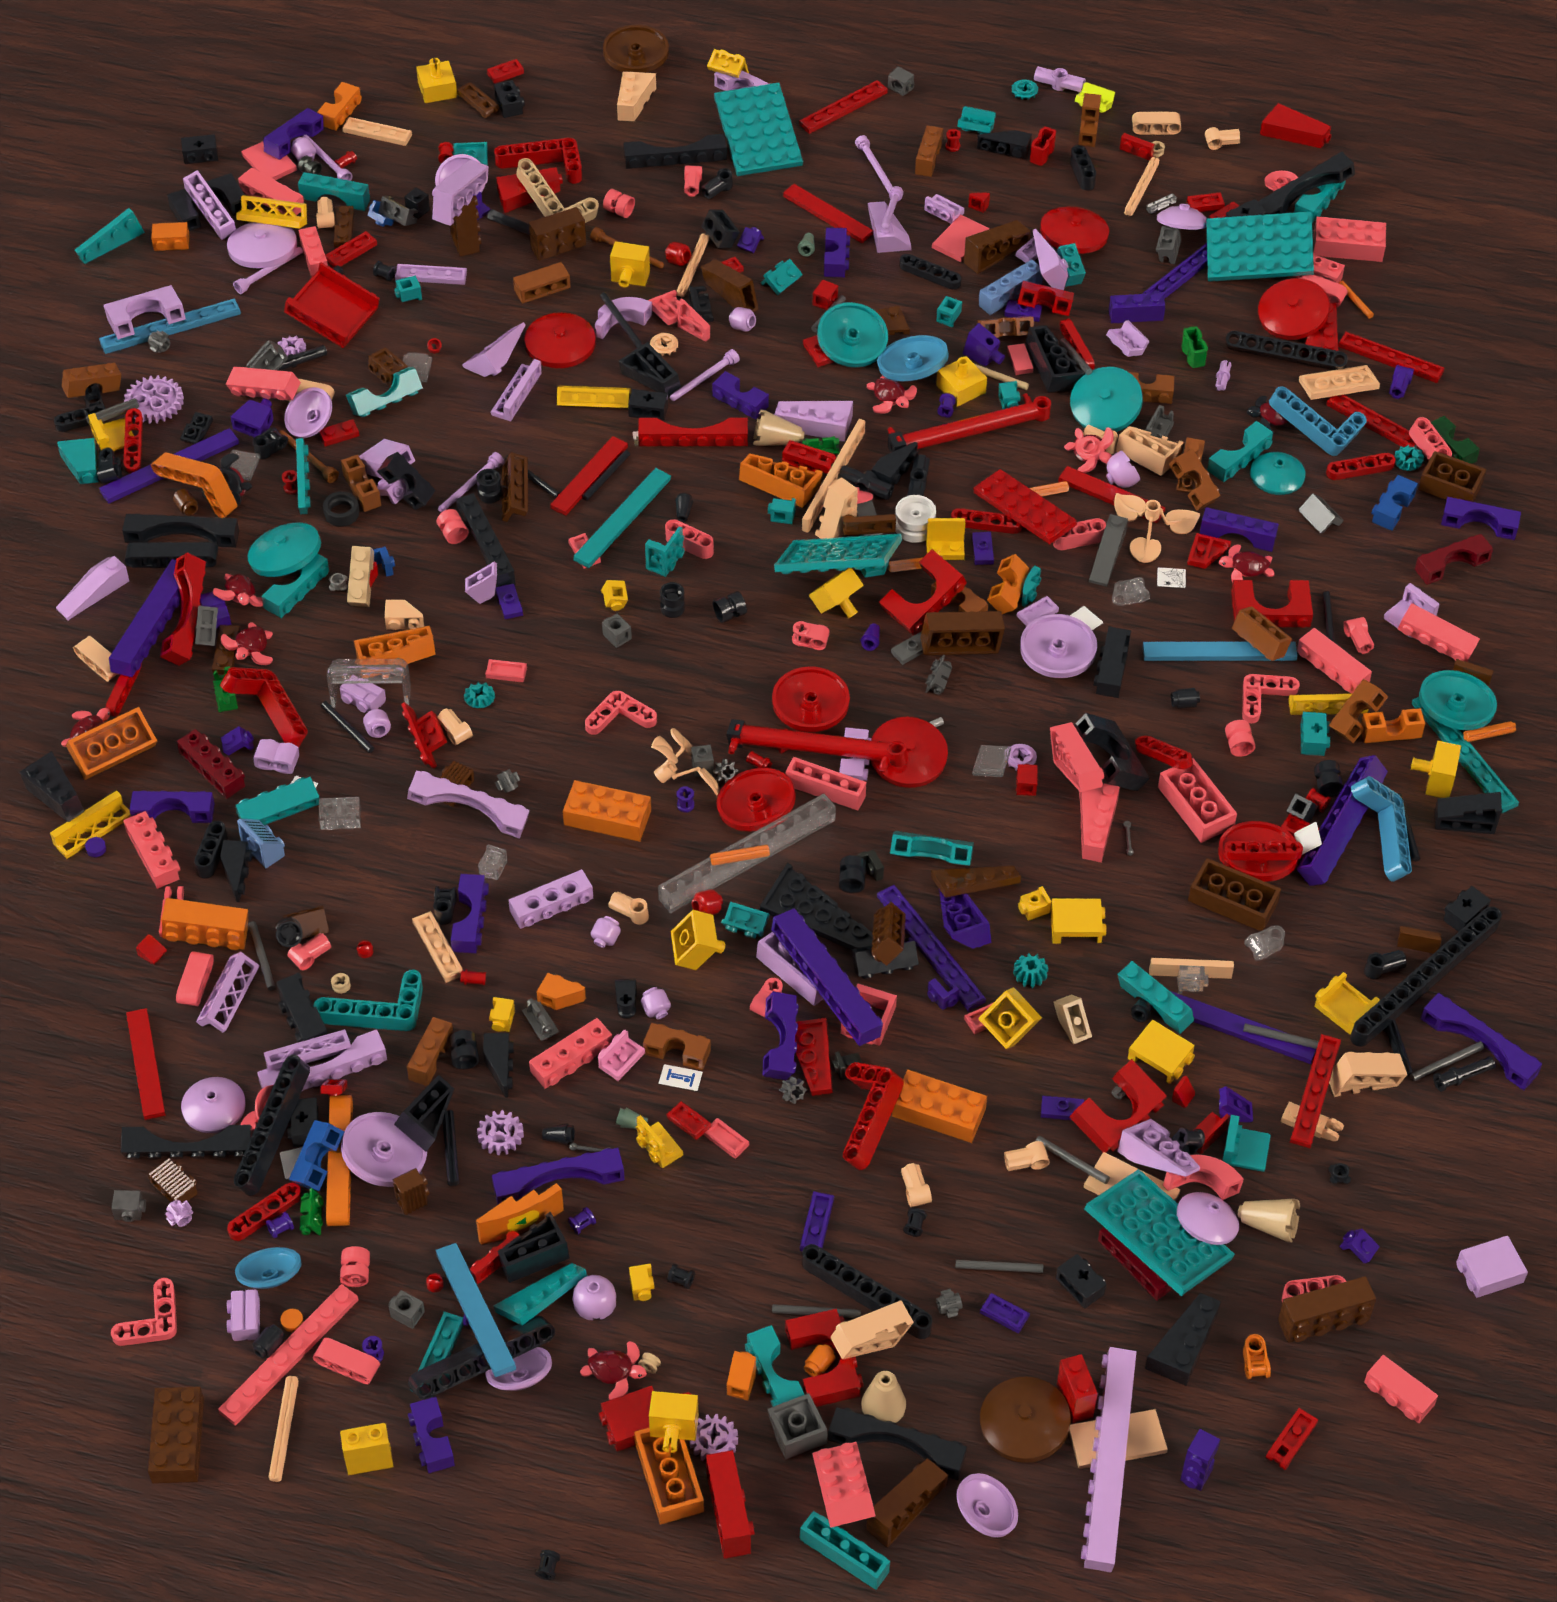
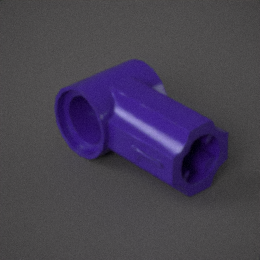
[1389,365,1414,399]

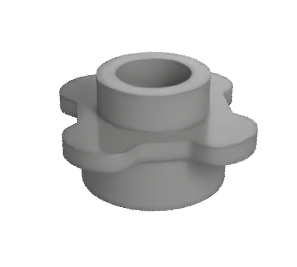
[329,573,348,591]

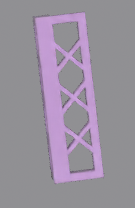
[491,359,542,421]
[196,952,260,1033]
[264,1029,351,1071]

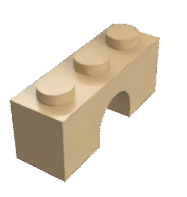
[347,546,374,607]

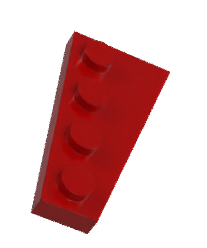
[1302,303,1338,358]
[795,1018,833,1096]

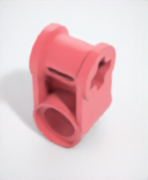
[792,621,830,650]
[750,978,783,1017]

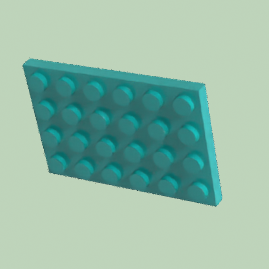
[714,83,803,176]
[1206,212,1314,281]
[774,534,902,574]
[1084,1169,1235,1296]

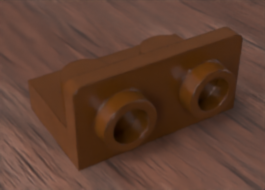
[368,347,408,387]

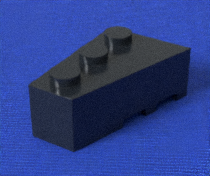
[619,342,681,395]
[1093,626,1131,698]
[1434,792,1502,834]
[277,972,328,1043]
[394,1075,455,1152]
[498,1212,570,1283]

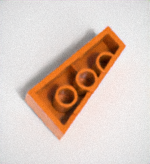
[739,453,822,508]
[354,626,436,679]

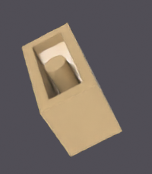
[1053,995,1092,1044]

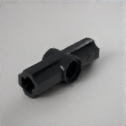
[907,454,930,496]
[838,465,894,500]

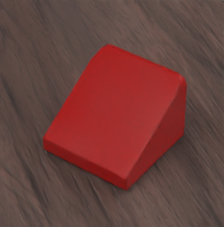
[968,193,990,213]
[136,934,167,965]
[1172,1076,1195,1108]

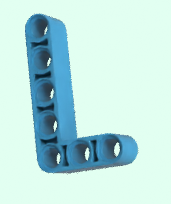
[1269,386,1367,456]
[1351,776,1412,882]

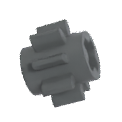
[148,330,170,353]
[712,758,738,783]
[495,769,521,793]
[779,1076,807,1104]
[936,1289,962,1318]

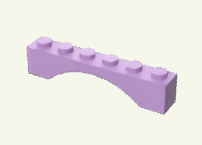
[407,770,530,839]
[257,1030,387,1091]

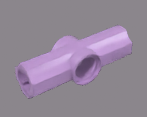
[1034,66,1086,92]

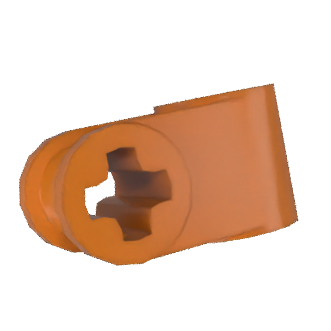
[1243,1334,1271,1379]

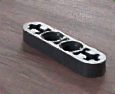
[899,254,961,290]

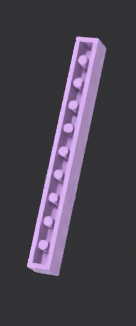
[1081,1347,1136,1572]

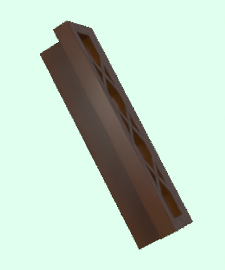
[502,452,528,522]

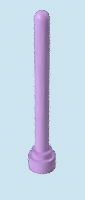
[302,135,353,181]
[855,135,893,193]
[882,186,903,229]
[233,247,303,294]
[670,349,740,401]
[438,452,504,512]

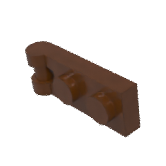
[457,82,499,119]
[843,514,896,535]

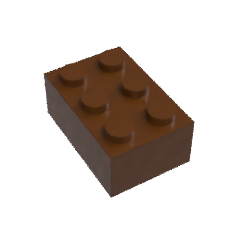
[529,207,586,261]
[1418,451,1486,502]

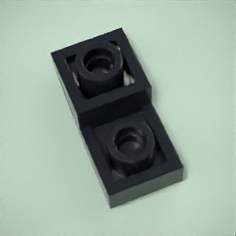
[180,412,213,444]

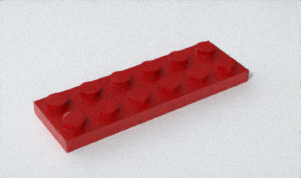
[973,469,1077,545]

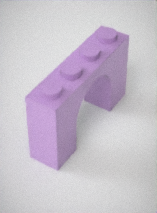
[104,285,186,339]

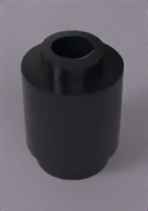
[1171,688,1200,709]
[252,1324,285,1358]

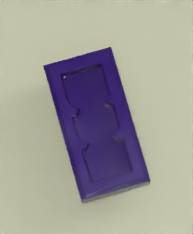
[1004,300,1043,322]
[972,532,994,565]
[495,584,523,619]
[1041,1096,1084,1120]
[980,1293,1030,1334]

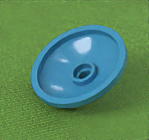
[235,1247,302,1289]

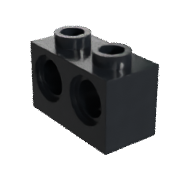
[494,80,525,118]
[701,209,740,249]

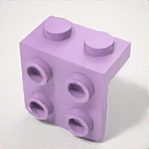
[1384,583,1440,638]

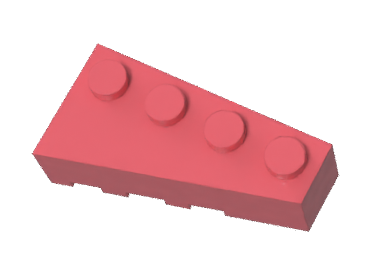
[1050,722,1104,792]
[1079,783,1120,863]

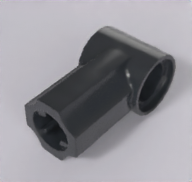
[701,168,733,199]
[1364,950,1407,980]

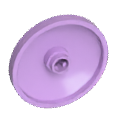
[227,222,297,268]
[1020,614,1097,678]
[341,1112,427,1187]

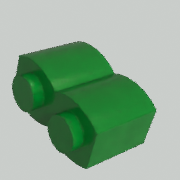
[1181,326,1208,368]

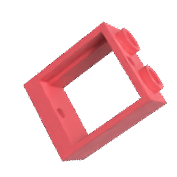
[841,984,897,1046]

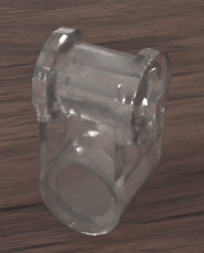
[1112,577,1150,606]
[1244,925,1285,960]

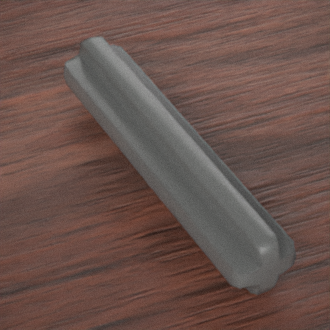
[86,398,139,425]

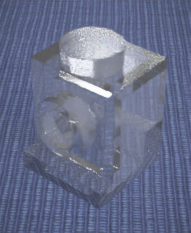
[478,844,507,880]
[1177,965,1208,994]

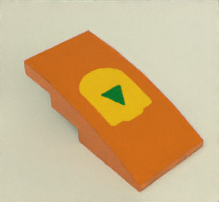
[476,1183,564,1245]

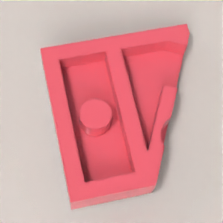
[648,290,679,325]
[677,298,710,342]

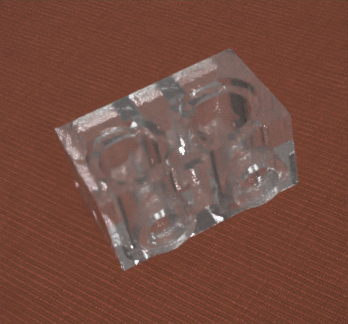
[319,797,361,830]

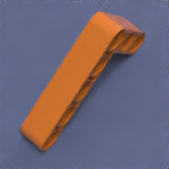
[151,452,237,518]

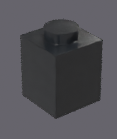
[404,188,430,219]
[1287,794,1318,823]

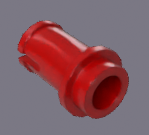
[334,151,357,168]
[746,751,772,768]
[460,969,486,985]

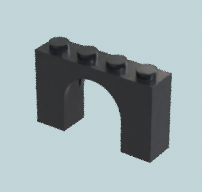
[167,173,249,231]
[1074,713,1150,791]

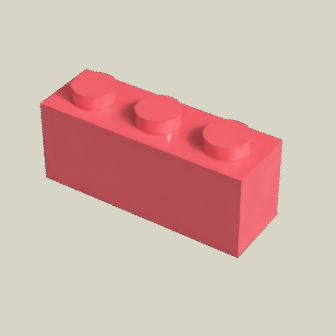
[299,226,328,278]
[1364,1355,1438,1423]

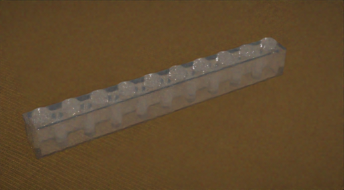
[658,794,836,913]

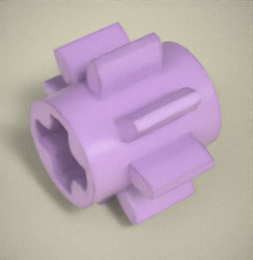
[165,1200,193,1227]

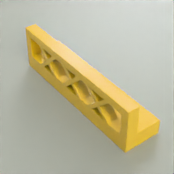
[236,195,307,229]
[557,385,631,408]
[1288,694,1369,715]
[50,791,131,859]

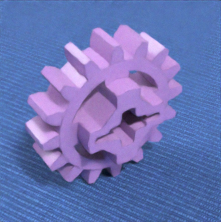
[477,1110,524,1155]
[690,1414,738,1461]

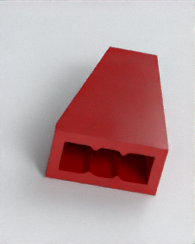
[1260,103,1332,148]
[496,167,563,213]

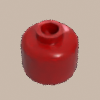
[665,242,691,266]
[691,889,723,915]

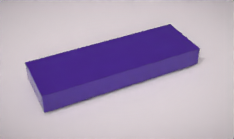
[800,1191,834,1251]

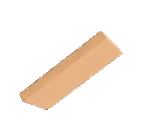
[1299,365,1380,400]
[1084,1152,1180,1201]
[1069,1409,1168,1469]

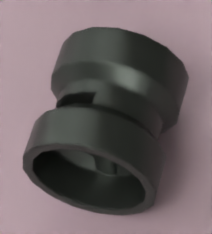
[298,155,322,175]

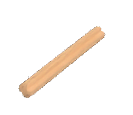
[1124,157,1160,216]
[676,233,710,297]
[269,1376,299,1482]

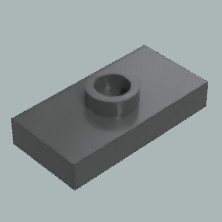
[891,631,923,665]

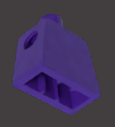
[962,323,1005,366]
[231,398,273,437]

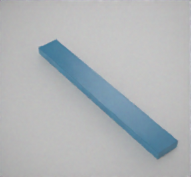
[99,298,241,354]
[1143,642,1297,661]
[436,1243,516,1377]

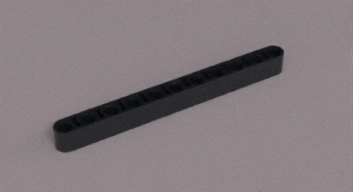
[1350,907,1502,1047]

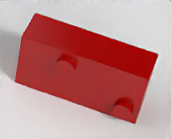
[706,1450,755,1559]

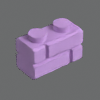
[340,673,386,713]
[227,1289,260,1341]

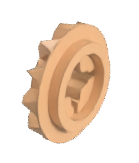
[650,333,678,356]

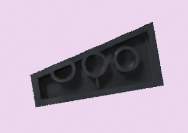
[1025,325,1085,393]
[19,751,85,822]
[1145,1293,1221,1386]

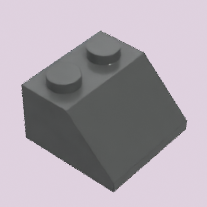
[768,1393,827,1460]

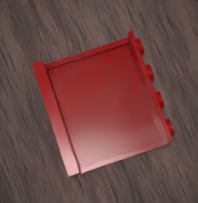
[284,262,380,348]

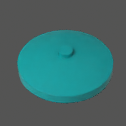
[817,302,888,367]
[1070,367,1143,432]
[248,522,321,577]
[1419,670,1497,730]

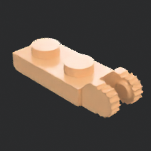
[1281,1102,1344,1142]

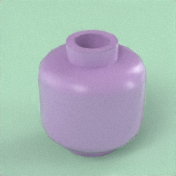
[291,137,316,161]
[729,307,756,332]
[363,709,391,738]
[591,916,621,948]
[640,987,671,1019]

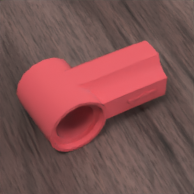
[684,165,702,197]
[1343,617,1374,654]
[287,933,331,971]

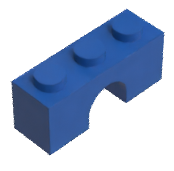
[1371,475,1418,531]
[289,1120,345,1191]

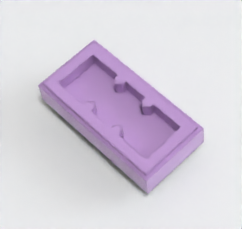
[1015,237,1038,263]
[1017,596,1059,626]

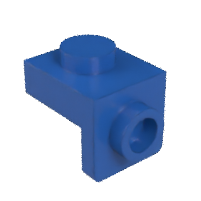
[367,200,394,227]
[374,547,395,577]

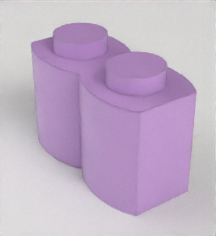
[253,739,299,774]

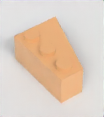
[617,72,656,121]
[1116,426,1185,476]
[815,477,858,539]
[1329,1052,1407,1097]
[830,1301,914,1359]

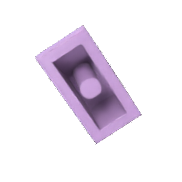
[465,561,497,604]

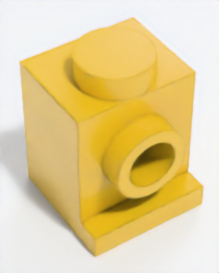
[601,580,628,611]
[1018,886,1052,921]
[489,997,515,1032]
[629,1264,654,1301]

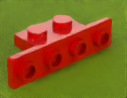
[401,702,447,769]

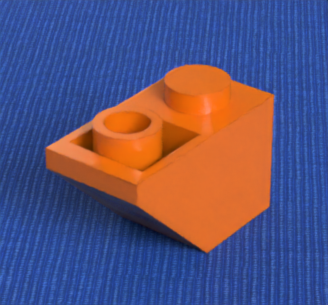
[537,973,586,1010]
[727,1351,756,1401]

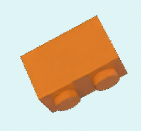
[151,222,189,251]

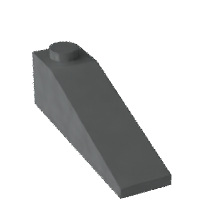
[1089,514,1128,587]

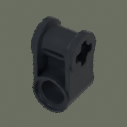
[253,427,288,460]
[97,447,122,484]
[433,886,457,925]
[615,979,637,1019]
[1171,1128,1205,1155]

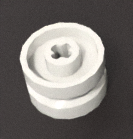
[895,495,936,543]

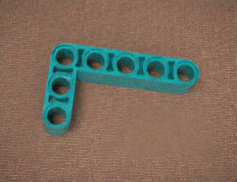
[314,970,423,1031]

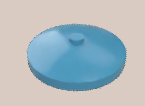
[877,335,949,381]

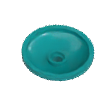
[1250,452,1305,495]

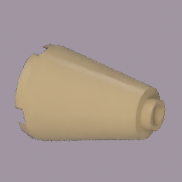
[753,409,804,446]
[1238,1199,1300,1243]
[861,1371,906,1423]

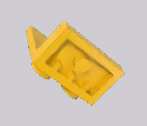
[707,49,749,78]
[88,413,134,451]
[926,518,965,560]
[636,1115,683,1168]

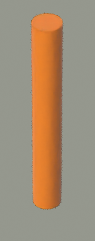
[1338,280,1374,319]

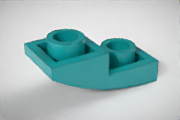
[1022,566,1041,607]

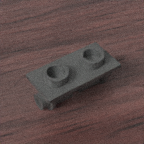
[925,655,952,695]
[522,998,560,1041]

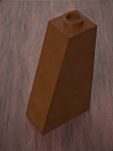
[701,259,759,312]

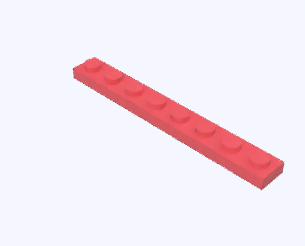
[218,1284,359,1426]

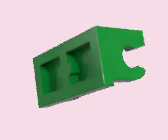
[213,666,238,712]

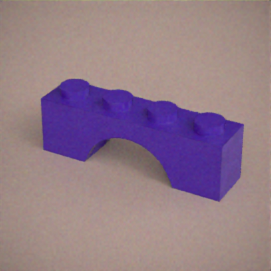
[263,108,324,160]
[1441,497,1521,540]
[1200,507,1279,552]
[130,791,215,823]
[451,874,489,953]
[763,991,799,1080]

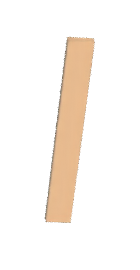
[802,419,865,532]

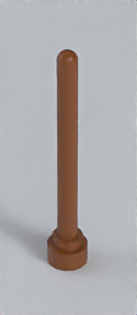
[590,227,664,269]
[279,430,339,483]

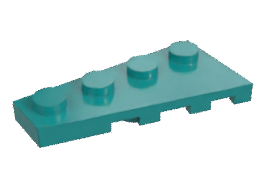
[75,208,145,264]
[296,438,311,514]
[493,1263,588,1325]

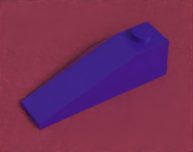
[939,889,991,949]

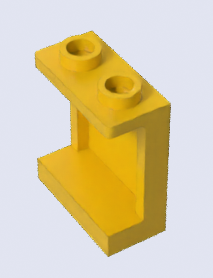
[1051,898,1106,944]
[1315,972,1380,1035]
[1128,1020,1195,1084]
[340,1423,394,1475]

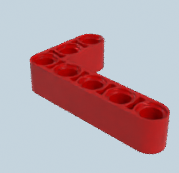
[494,138,582,184]
[220,667,308,748]
[843,1062,904,1170]

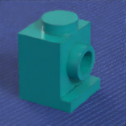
[394,275,422,302]
[936,296,962,327]
[998,381,1020,409]
[768,498,796,524]

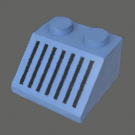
[237,819,285,869]

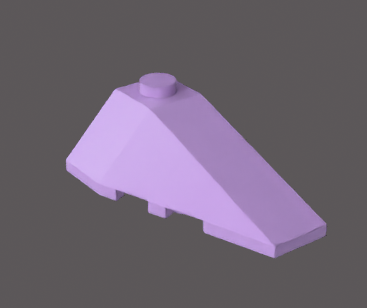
[868,201,911,253]
[1033,229,1068,290]
[462,322,525,377]
[56,556,129,620]
[1117,1119,1200,1177]

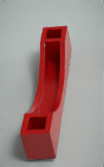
[638,418,748,446]
[160,552,206,666]

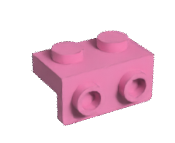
[598,1030,645,1081]

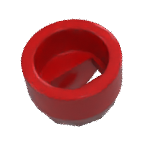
[427,338,442,354]
[357,940,374,958]
[426,1273,444,1293]

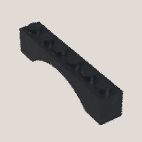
[623,134,727,169]
[1258,152,1355,214]
[456,493,516,587]
[122,514,239,548]
[121,1125,254,1160]
[828,1407,967,1480]

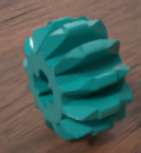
[1013,953,1048,989]

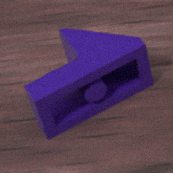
[1219,1086,1253,1122]

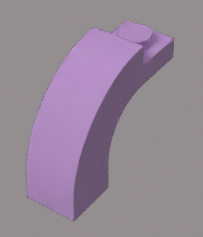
[595,297,652,339]

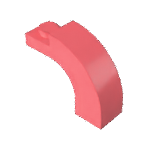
[1163,1155,1244,1200]

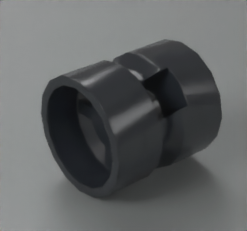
[476,469,502,504]
[660,582,685,618]
[712,591,747,623]
[1314,760,1344,797]
[839,855,866,893]
[275,917,303,947]
[449,1030,479,1070]

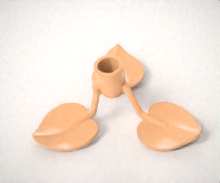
[1114,493,1200,563]
[651,728,720,797]

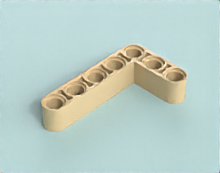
[516,158,599,223]

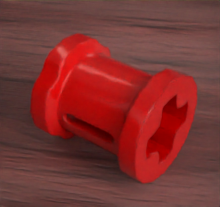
[945,129,961,152]
[438,142,454,164]
[282,470,298,495]
[1305,788,1331,813]

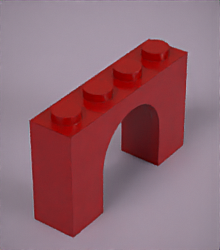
[879,549,967,636]
[1231,580,1313,628]
[1070,1059,1167,1153]
[785,1308,864,1407]

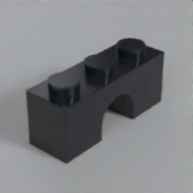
[377,452,436,510]
[851,937,919,979]

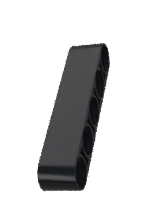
[125,542,218,568]

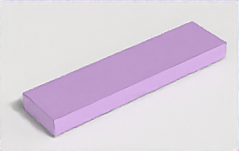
[395,264,467,285]

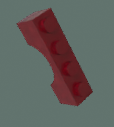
[1415,534,1493,585]

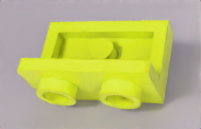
[1075,82,1115,113]

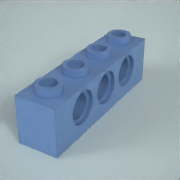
[979,259,1043,315]

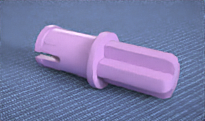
[1215,360,1232,391]

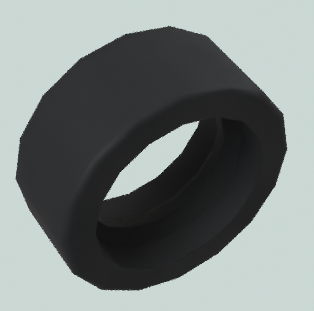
[323,492,359,527]

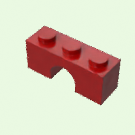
[1017,281,1074,316]

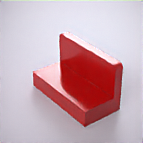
[1194,1112,1230,1155]

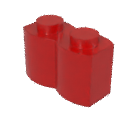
[1030,127,1056,166]

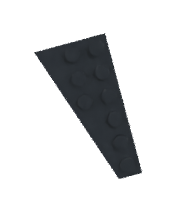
[760,862,873,949]

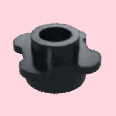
[1328,1163,1351,1184]

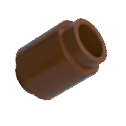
[173,489,198,516]

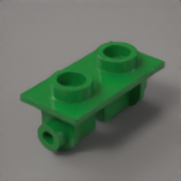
[801,436,840,455]
[299,1188,324,1236]

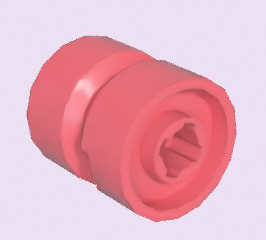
[603,189,635,218]
[436,509,469,544]
[1225,720,1255,757]
[340,1246,370,1287]

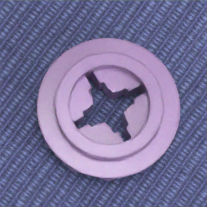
[278,335,306,357]
[1005,744,1037,770]

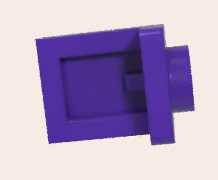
[737,227,764,254]
[221,726,254,756]
[927,978,960,1010]
[1340,1229,1380,1263]

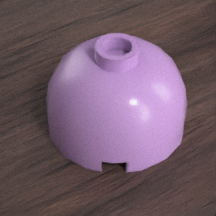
[1106,450,1140,488]
[572,1275,617,1320]

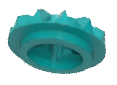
[1012,80,1038,100]
[1394,444,1424,471]
[464,681,495,708]

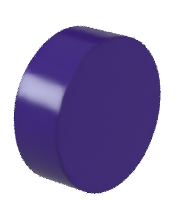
[85,837,106,857]

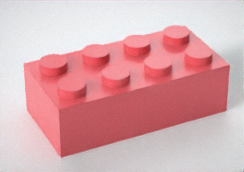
[1313,217,1386,262]
[1158,758,1237,843]
[812,1442,876,1528]

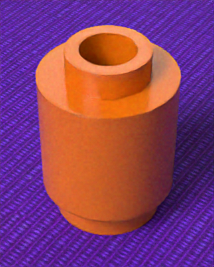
[804,1344,835,1377]

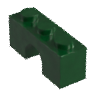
[1431,416,1480,464]

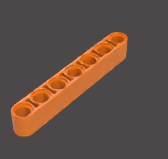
[326,1095,353,1226]

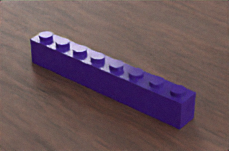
[109,559,181,677]
[1297,755,1388,886]
[771,909,883,1046]

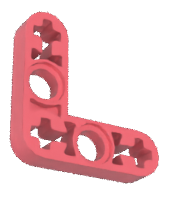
[1242,674,1300,724]
[585,691,657,735]
[111,1278,177,1346]

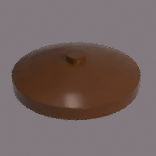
[603,25,669,73]
[980,1377,1071,1463]

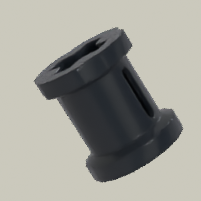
[373,261,396,281]
[903,1208,927,1237]
[667,1264,695,1289]
[535,1550,561,1581]

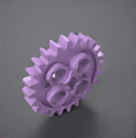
[124,375,184,424]

